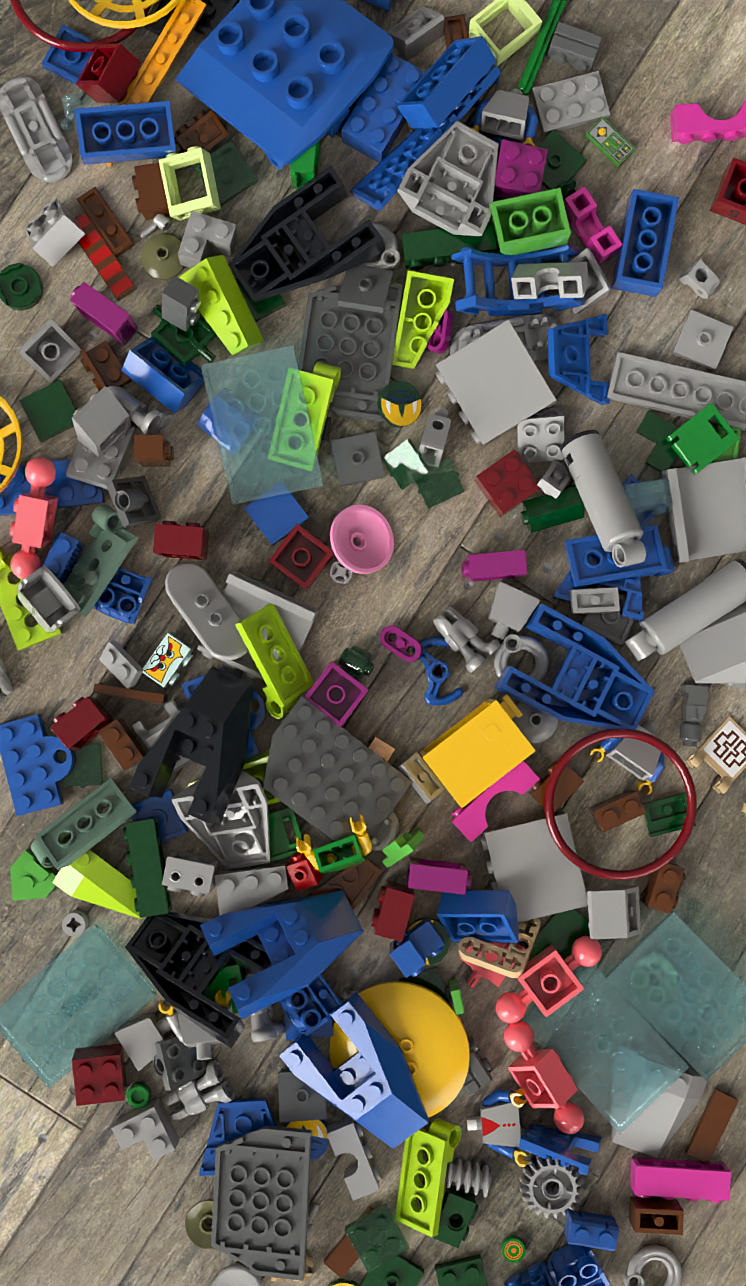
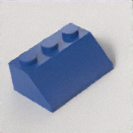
[121,337,210,413]
[437,890,519,943]

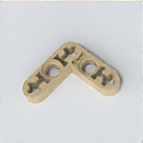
[458,918,541,978]

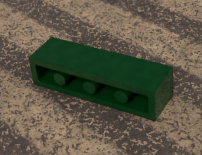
[401,221,497,270]
[123,817,172,918]

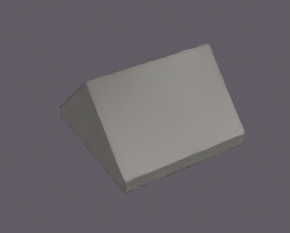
[386,6,445,61]
[570,248,611,314]
[18,318,82,383]

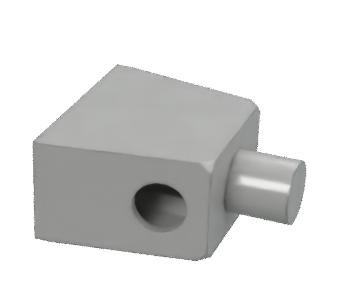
[416,407,452,468]
[488,581,540,641]
[115,1012,172,1071]

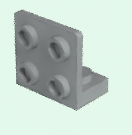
[516,407,564,463]

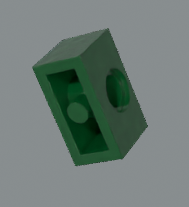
[433,1185,478,1249]

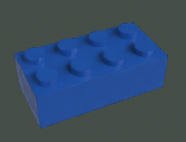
[396,36,497,129]
[341,53,426,163]
[74,101,177,165]
[611,189,679,297]

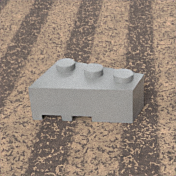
[215,862,290,915]

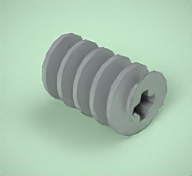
[445,1158,492,1198]

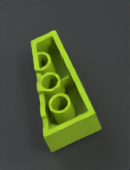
[178,255,264,356]

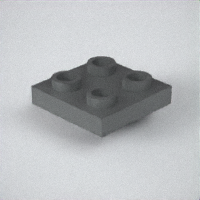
[106,476,161,527]
[152,1034,207,1091]

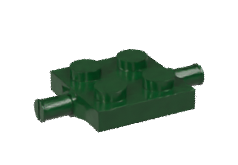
[151,304,217,367]

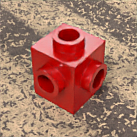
[286,852,324,891]

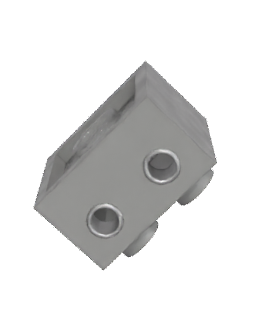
[162,850,220,897]

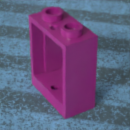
[70,281,138,346]
[461,550,527,582]
[407,857,471,895]

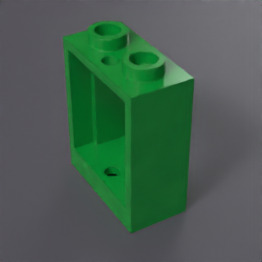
[290,139,321,189]

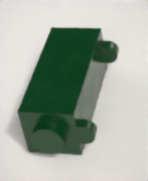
[520,486,584,533]

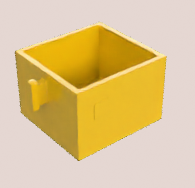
[420,694,536,808]

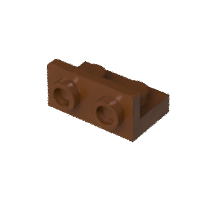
[175,109,229,153]
[79,340,131,391]

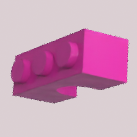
[564,186,623,265]

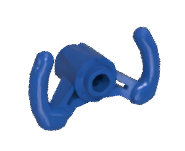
[413,637,463,706]

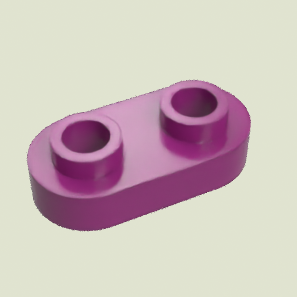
[427,309,453,354]
[380,626,423,662]

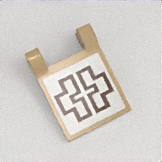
[685,716,746,794]

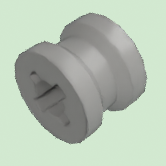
[330,561,353,585]
[62,910,90,937]

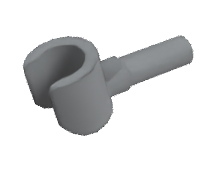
[140,214,171,238]
[307,1203,319,1237]

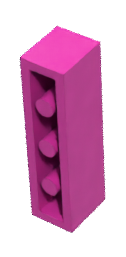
[630,1157,731,1203]

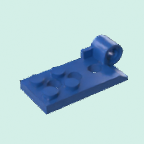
[564,524,675,587]

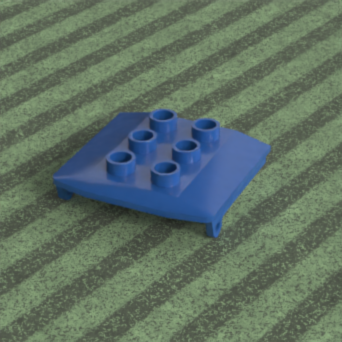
[176,0,394,170]

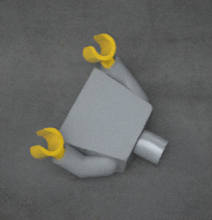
[158,989,233,1060]

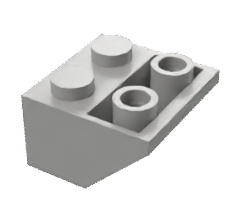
[25,198,85,266]
[72,386,131,457]
[587,884,641,939]

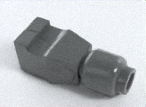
[680,685,708,747]

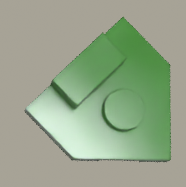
[382,827,425,867]
[10,849,57,901]

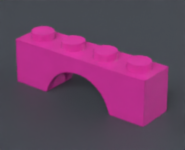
[670,101,746,144]
[451,761,540,842]

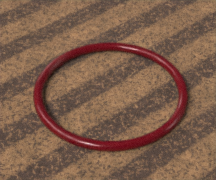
[10,0,151,52]
[544,728,697,880]

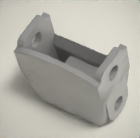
[17,565,81,632]

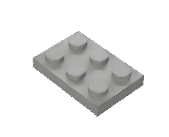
[531,71,610,135]
[66,426,136,489]

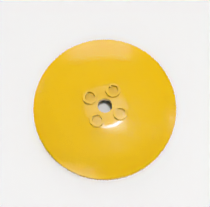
[329,981,470,1118]

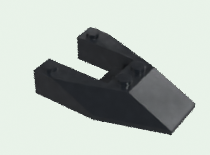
[228,166,386,302]
[129,666,253,824]
[125,912,272,1048]

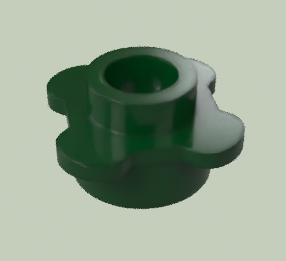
[556,180,576,201]

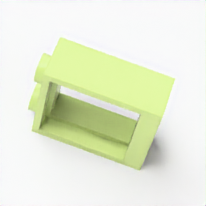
[469,0,542,66]
[159,146,221,221]

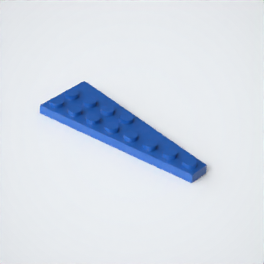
[350,64,501,211]

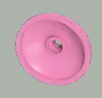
[330,505,394,574]

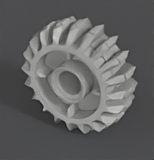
[519,1155,583,1219]

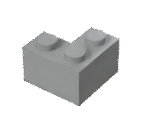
[178,211,238,268]
[111,1098,179,1161]

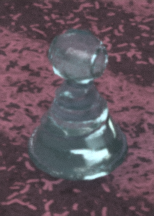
[61,93,84,132]

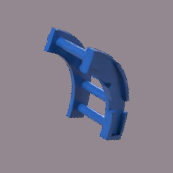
[451,244,584,316]

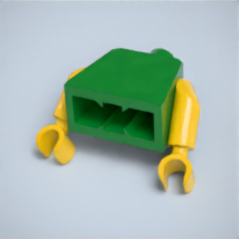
[296,814,372,873]

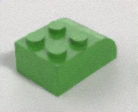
[490,188,571,255]

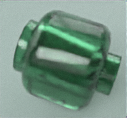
[339,646,375,680]

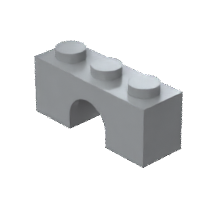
[511,262,589,299]
[327,1117,382,1201]

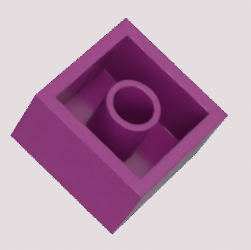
[493,139,548,199]
[304,661,369,727]

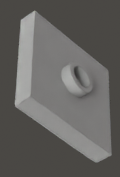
[672,310,734,371]

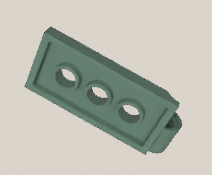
[62,504,138,617]
[31,778,137,870]

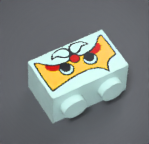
[142,633,194,687]

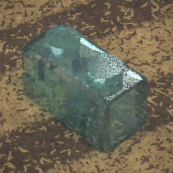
[623,478,673,518]

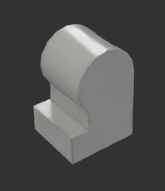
[679,259,720,299]

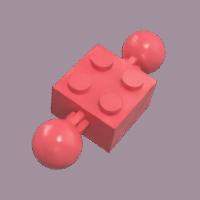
[10,457,59,579]
[496,936,602,1024]
[504,1021,584,1134]

